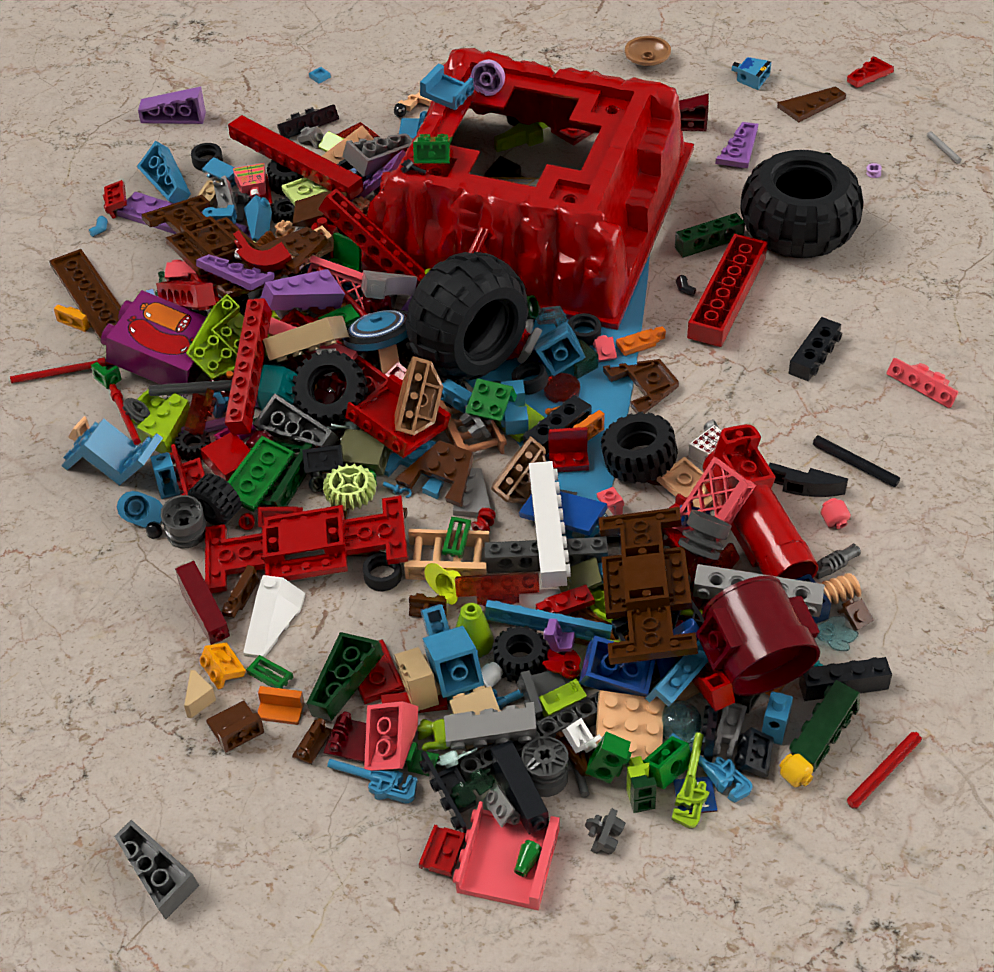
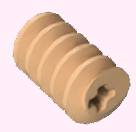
[819,573,861,605]

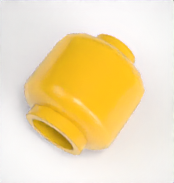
[779,754,813,787]

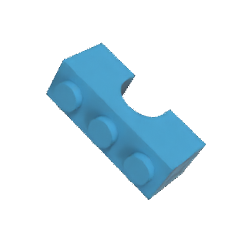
[501,380,529,435]

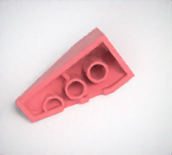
[165,260,227,285]

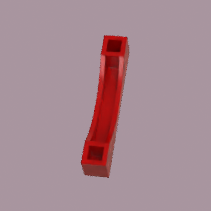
[672,618,735,712]

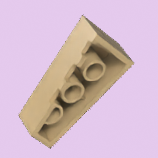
[263,316,349,363]

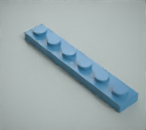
[485,600,612,641]

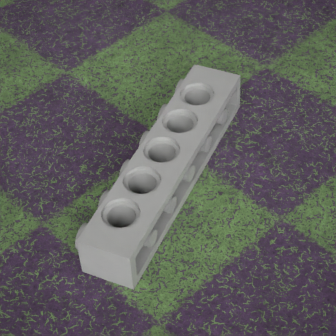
[692,564,825,617]

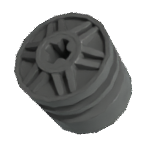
[160,495,207,548]
[678,510,732,560]
[521,736,568,797]

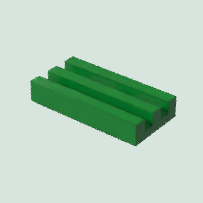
[442,516,471,558]
[246,655,294,689]

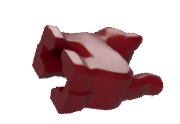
[314,375,345,404]

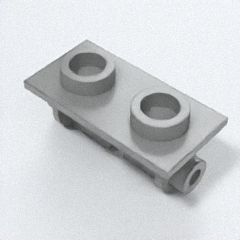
[483,783,520,827]

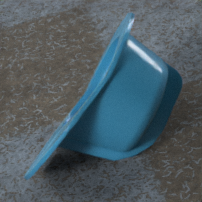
[117,491,163,527]

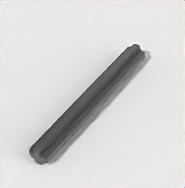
[148,380,232,396]

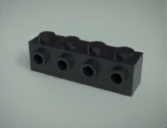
[799,657,892,702]

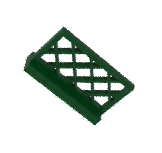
[259,441,314,507]

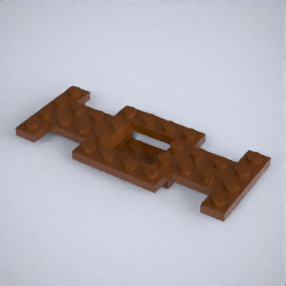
[599,507,698,665]

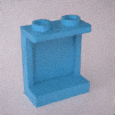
[420,63,475,110]

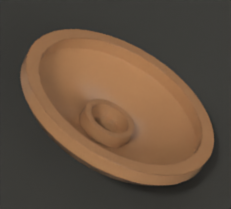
[625,36,671,66]

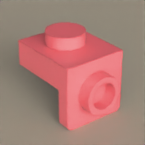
[593,335,617,362]
[597,487,624,515]

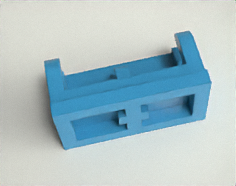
[202,157,236,188]

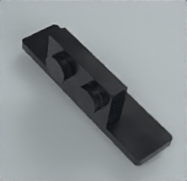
[277,104,339,138]
[419,751,476,833]

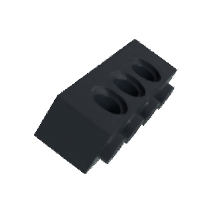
[788,317,843,382]
[523,395,592,456]

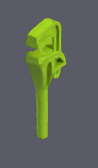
[671,733,710,828]

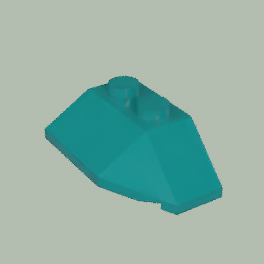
[257,364,298,411]

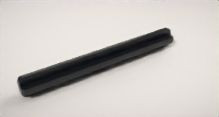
[813,435,900,487]

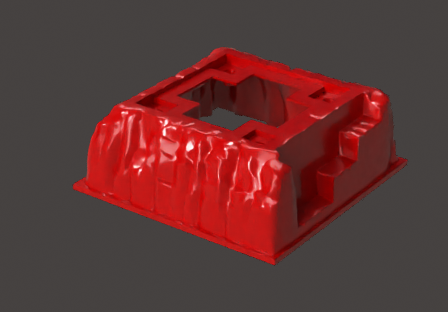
[362,48,694,330]

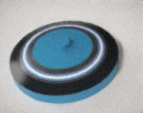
[343,309,408,351]

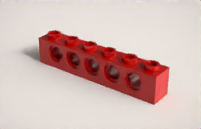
[156,280,216,310]

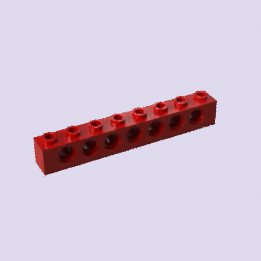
[318,189,425,288]
[224,298,272,435]

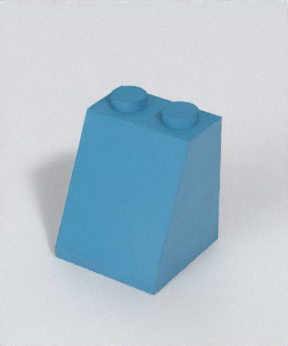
[535,322,585,376]
[422,626,484,698]

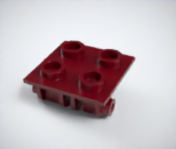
[323,711,366,763]

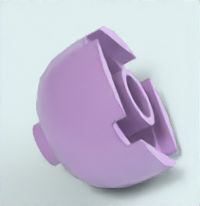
[470,59,505,96]

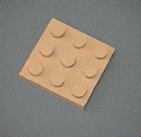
[595,690,664,760]

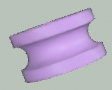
[866,163,882,178]

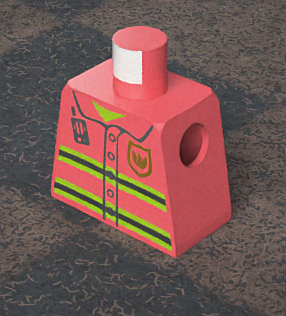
[233,163,266,199]

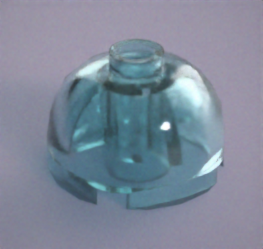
[661,700,702,744]

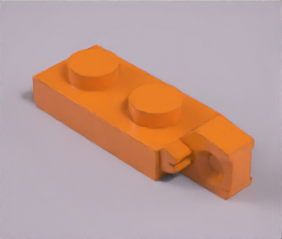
[616,326,666,356]

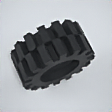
[270,197,295,224]
[175,427,211,462]

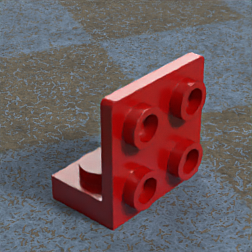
[548,427,589,472]

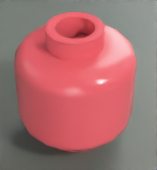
[821,498,851,529]

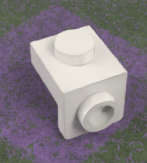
[562,718,602,753]

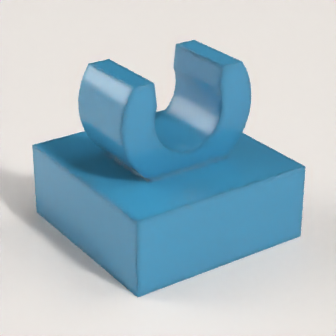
[210,392,229,418]

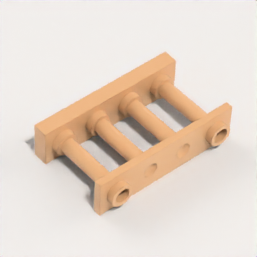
[404,529,490,582]

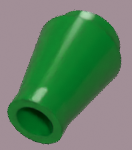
[514,840,542,877]

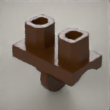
[409,593,447,620]

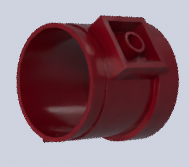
[696,576,820,696]

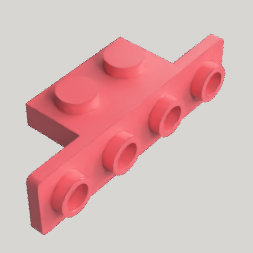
[887,358,958,408]

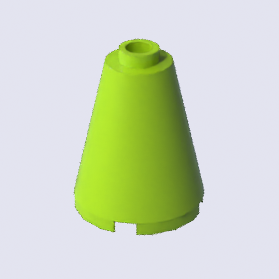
[455,603,494,658]

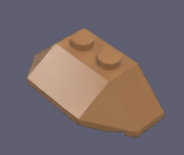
[395,356,443,436]
[491,436,546,504]

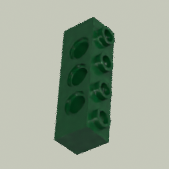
[675,213,745,258]

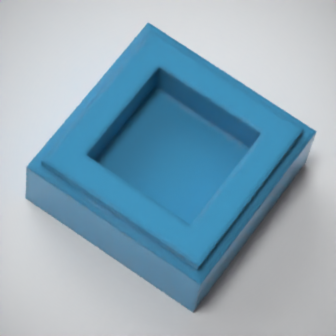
[309,67,331,84]

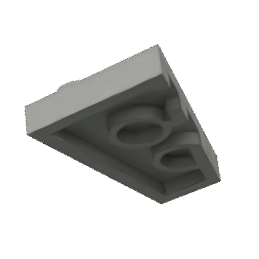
[453,468,491,518]

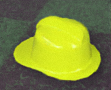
[424,563,468,605]

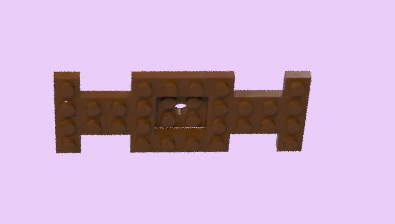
[141,194,288,299]

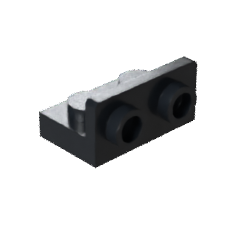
[302,445,345,477]
[734,727,774,778]

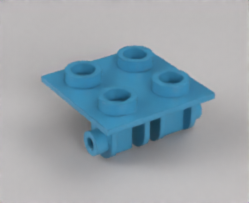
[399,111,427,139]

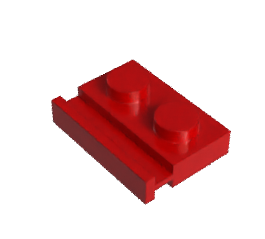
[419,824,466,877]

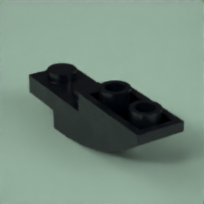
[768,462,848,497]

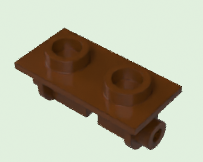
[292,718,332,765]

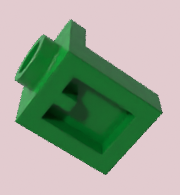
[91,362,122,389]
[405,742,440,776]

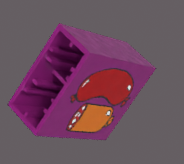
[101,290,207,395]

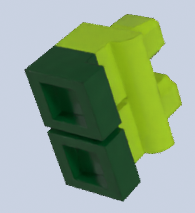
[626,756,657,813]

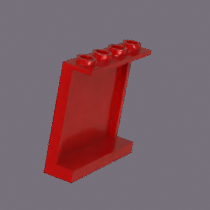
[345,374,451,458]

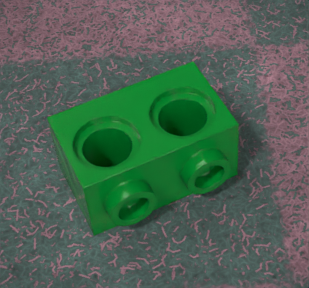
[585,731,632,784]

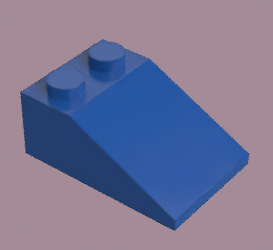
[579,636,656,696]

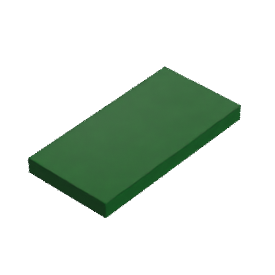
[227,436,295,512]

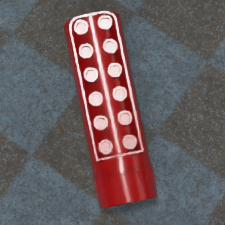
[703,424,818,579]

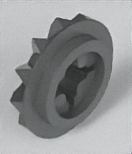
[122,398,150,423]

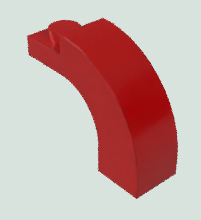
[233,230,292,272]

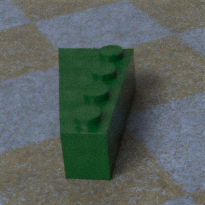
[306,632,384,722]
[789,680,860,772]

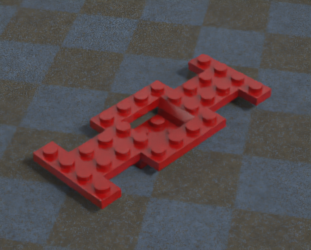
[205,495,408,593]

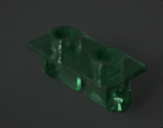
[450,768,495,808]

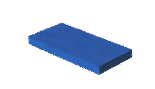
[519,491,608,536]

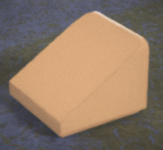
[68,416,89,441]

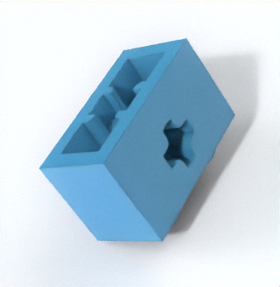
[420,604,450,636]

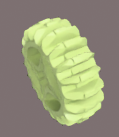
[323,463,376,511]

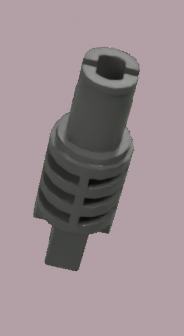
[814,543,861,579]

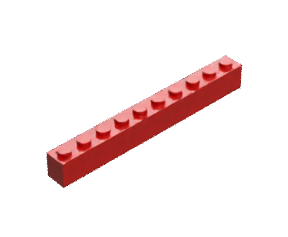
[228,115,364,201]

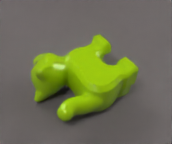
[417,714,451,751]

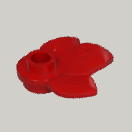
[542,649,581,679]

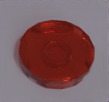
[544,373,580,403]

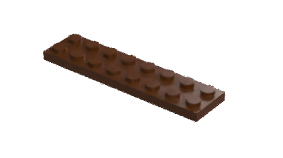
[49,249,121,346]

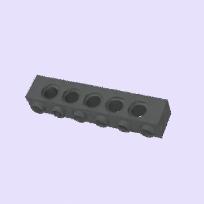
[485,537,608,573]

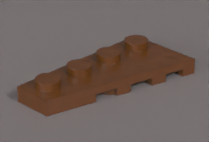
[777,86,846,123]

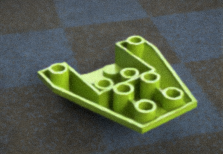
[186,294,271,380]

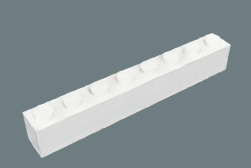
[529,461,571,588]

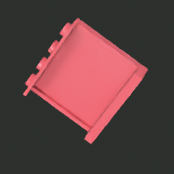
[453,801,560,910]

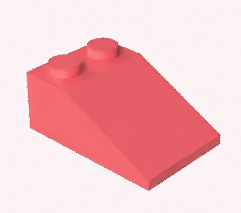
[364,701,418,771]

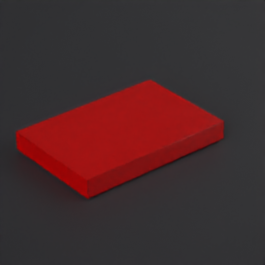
[358,639,405,705]

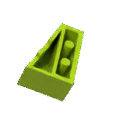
[136,393,192,453]

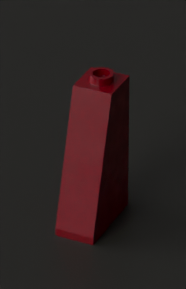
[175,561,230,645]

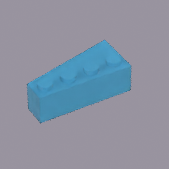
[137,141,191,203]

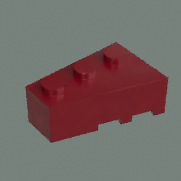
[679,93,709,131]

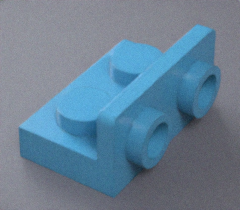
[440,379,472,413]

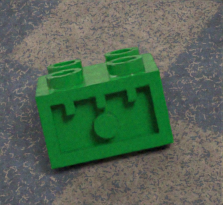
[413,134,452,163]
[329,232,362,272]
[465,378,517,422]

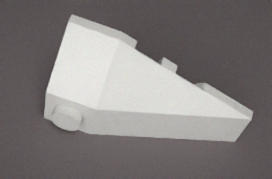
[243,575,306,658]

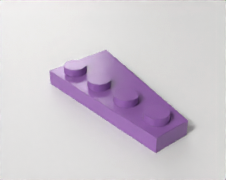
[196,254,274,290]

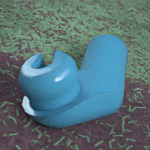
[89,216,108,237]

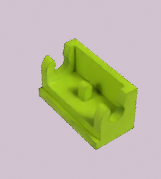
[539,679,587,718]

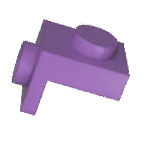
[544,619,575,652]

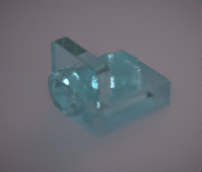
[536,306,567,328]

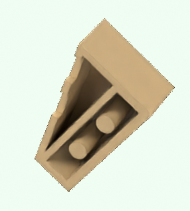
[394,647,441,711]

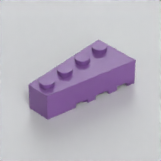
[138,86,206,124]
[261,269,345,310]

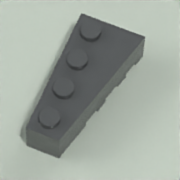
[253,394,339,448]

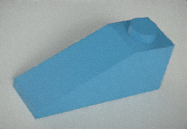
[244,195,272,242]

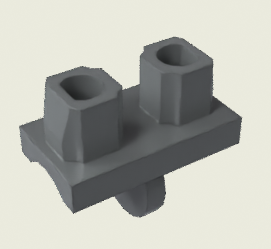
[459,405,492,440]
[585,808,626,854]

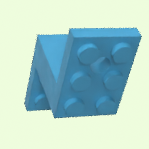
[61,418,163,486]

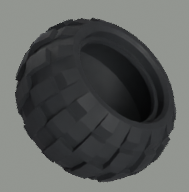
[740,150,864,258]
[406,252,528,381]

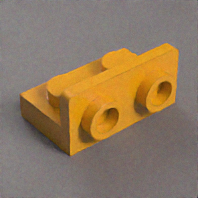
[200,642,246,689]

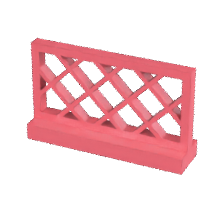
[307,255,364,310]
[675,457,756,542]

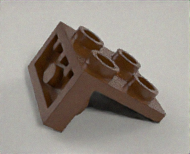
[206,701,264,753]

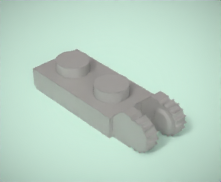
[713,703,747,760]

